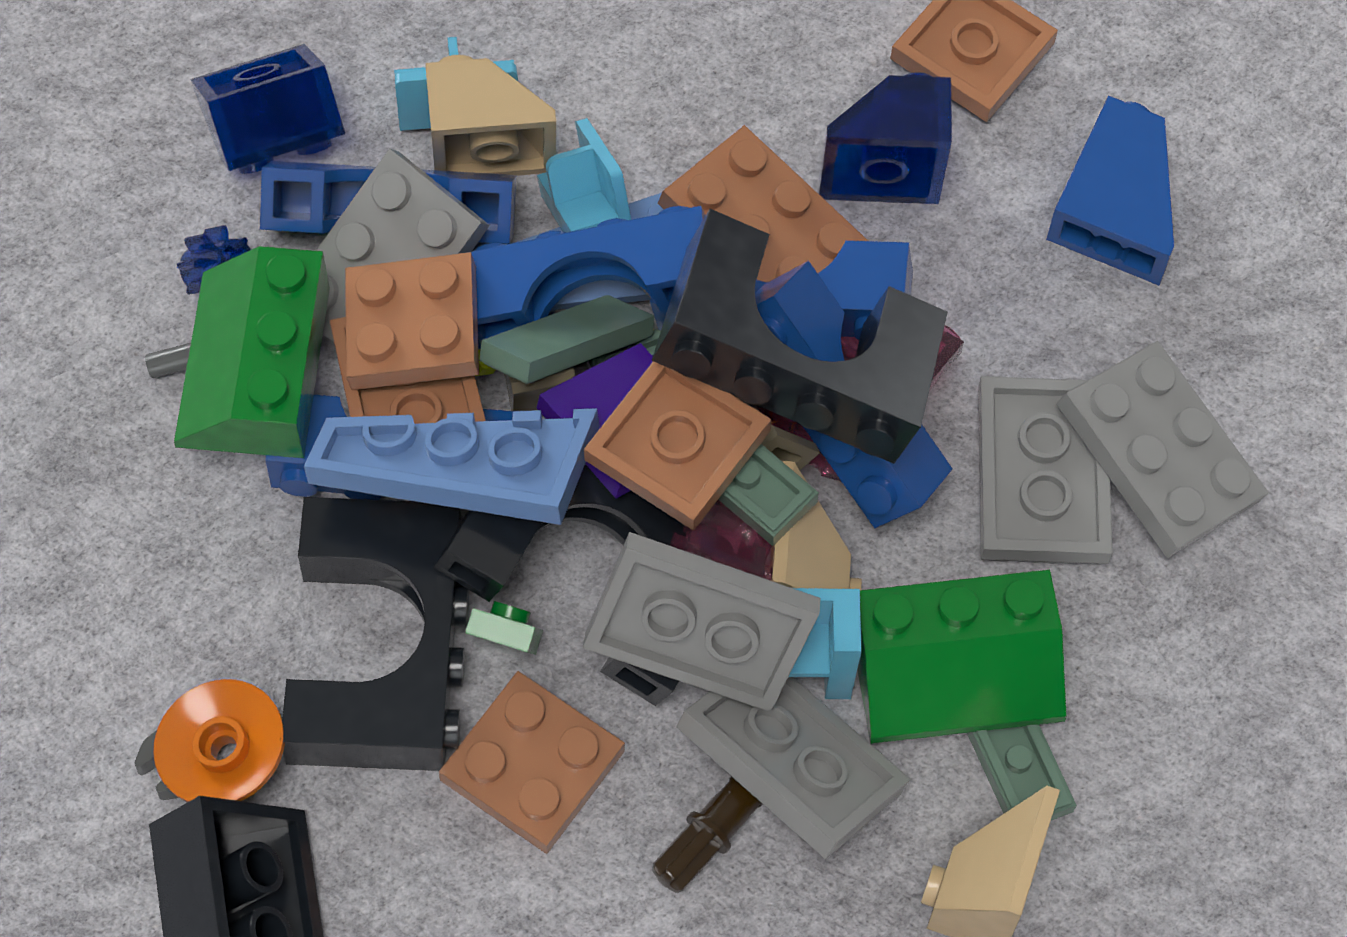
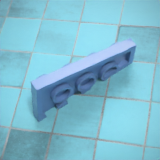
[304,408,600,525]

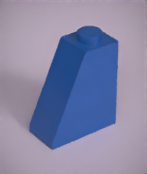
[1046,95,1174,286]

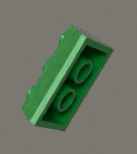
[174,246,330,458]
[857,569,1067,744]

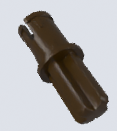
[652,776,763,893]

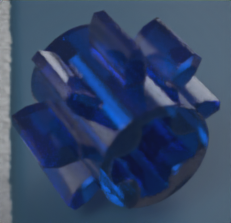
[177,225,251,295]

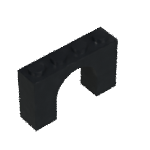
[652,208,948,464]
[433,464,746,706]
[280,497,469,771]

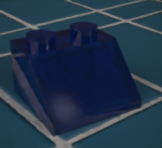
[190,44,345,174]
[818,72,952,204]

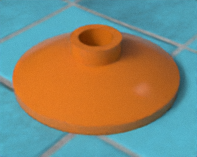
[153,679,285,802]

